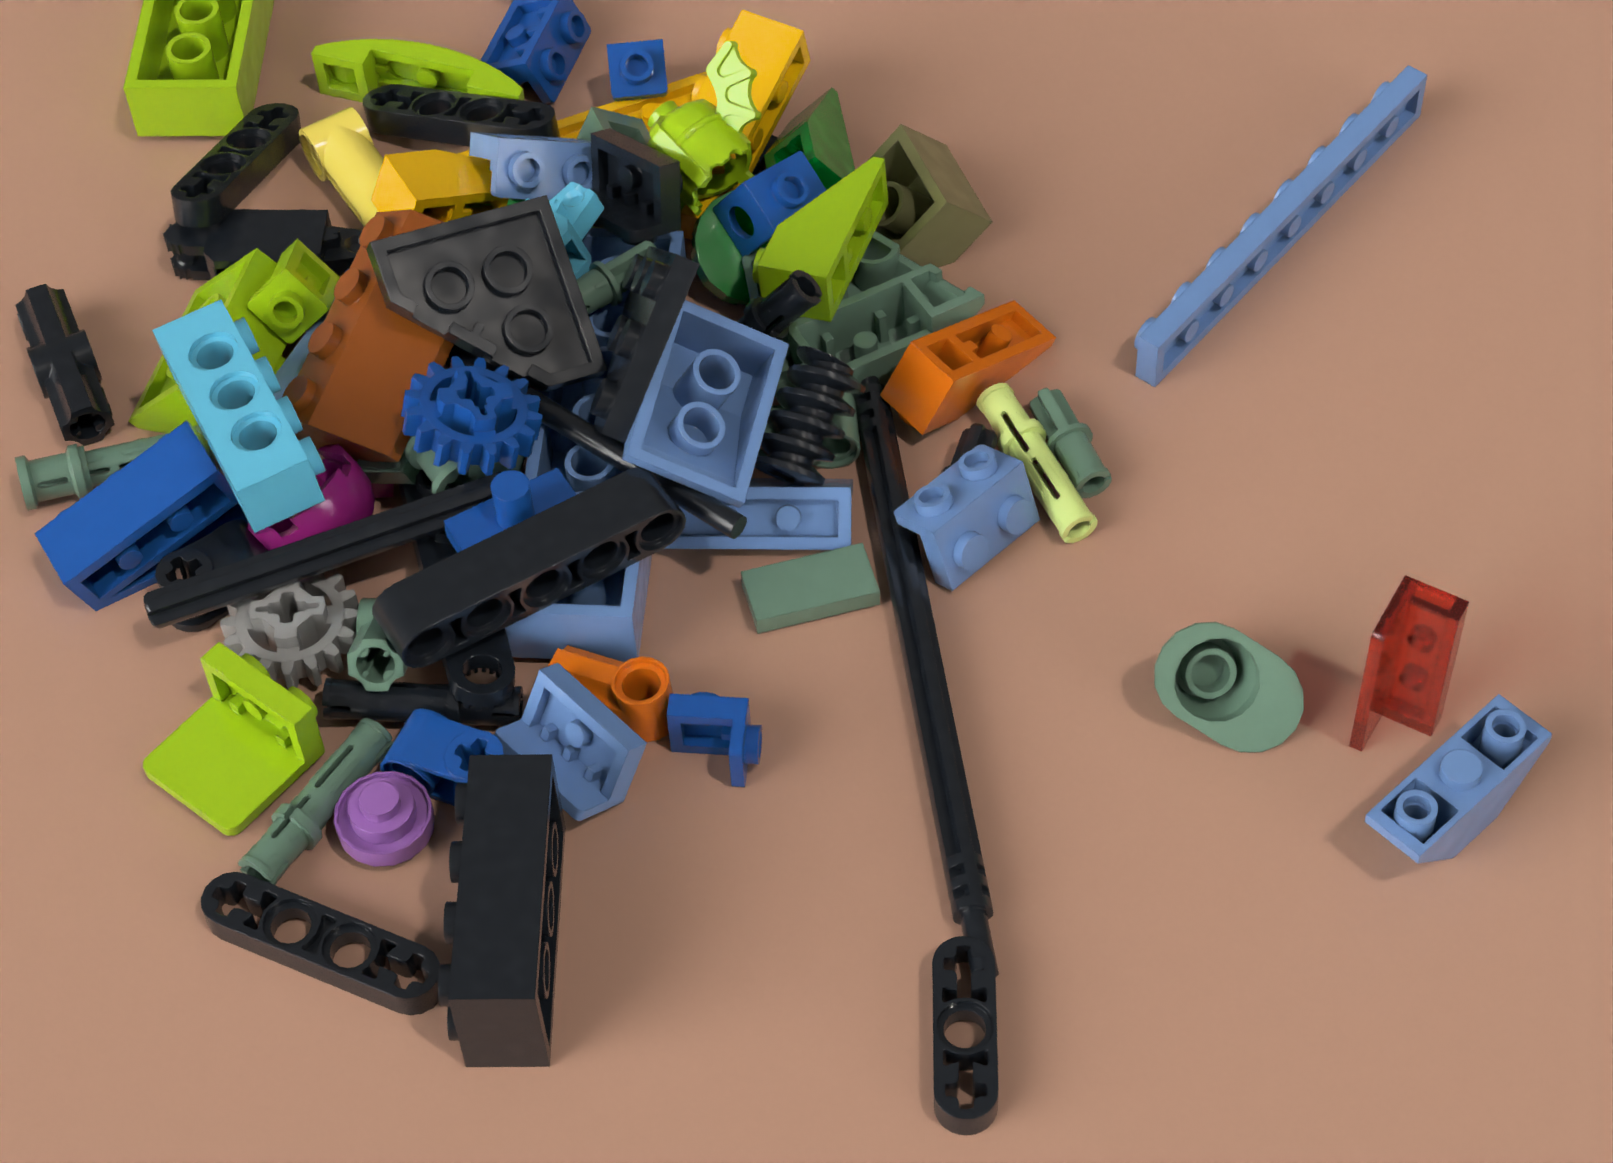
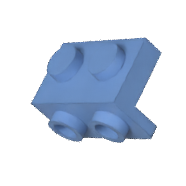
[894,444,1040,591]
[494,663,647,821]

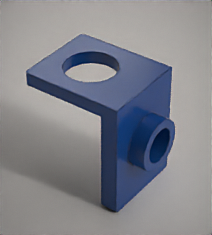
[713,151,826,257]

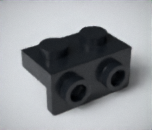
[590,128,683,246]

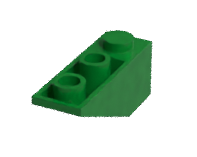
[764,87,855,190]

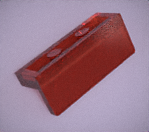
[1349,575,1469,752]

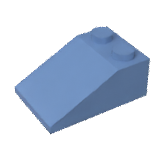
[622,300,789,508]

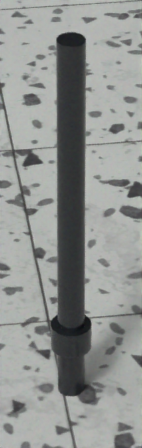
[445,344,747,539]

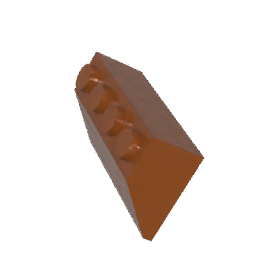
[282,209,454,462]

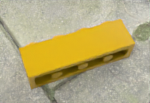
[678,9,811,240]

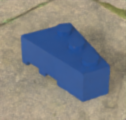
[34,420,248,611]

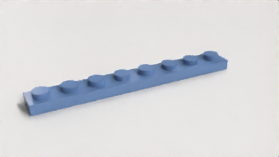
[1134,65,1427,387]

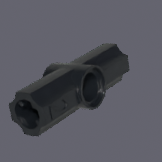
[15,284,115,446]

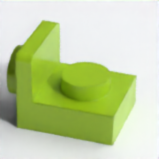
[247,238,340,344]

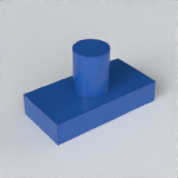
[443,467,577,553]

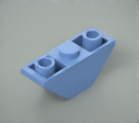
[1364,694,1552,864]

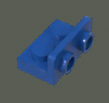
[481,0,591,104]

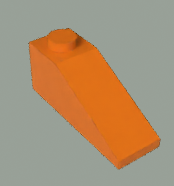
[880,300,1056,435]

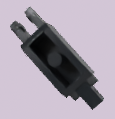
[163,209,362,280]

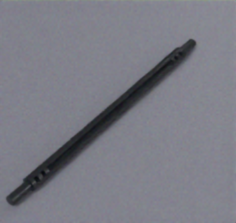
[849,344,999,977]

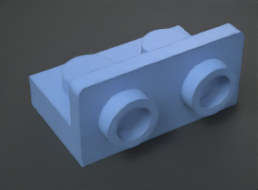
[469,132,593,200]

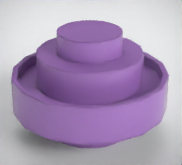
[334,771,435,867]

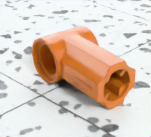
[548,645,673,742]

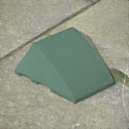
[742,231,985,397]

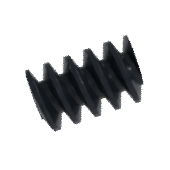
[754,346,866,486]

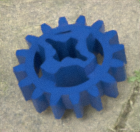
[401,356,543,476]

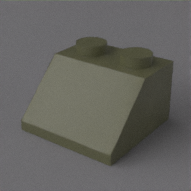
[868,124,992,268]

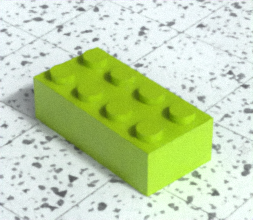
[123,0,274,136]

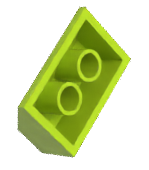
[128,248,287,438]

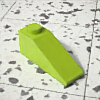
[752,157,889,322]

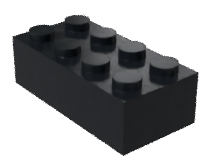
[438,754,566,1067]

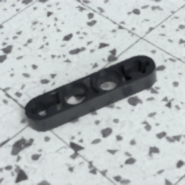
[363,84,560,147]
[170,103,301,228]
[201,872,440,1016]

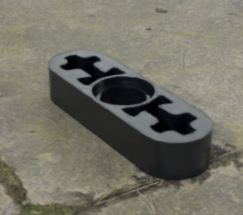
[932,936,999,1135]

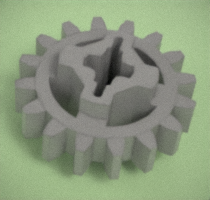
[220,572,359,688]

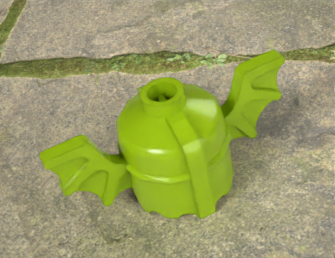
[647,41,761,216]

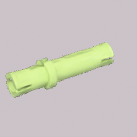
[976,383,1098,543]

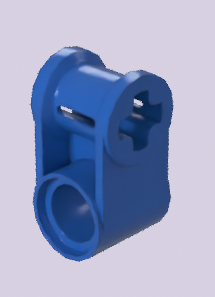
[380,708,505,806]

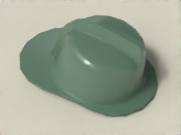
[1154,622,1304,752]

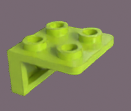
[143,642,326,836]

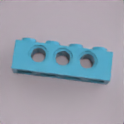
[152,299,326,533]

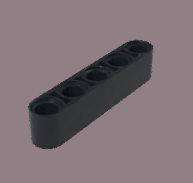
[372,467,686,668]

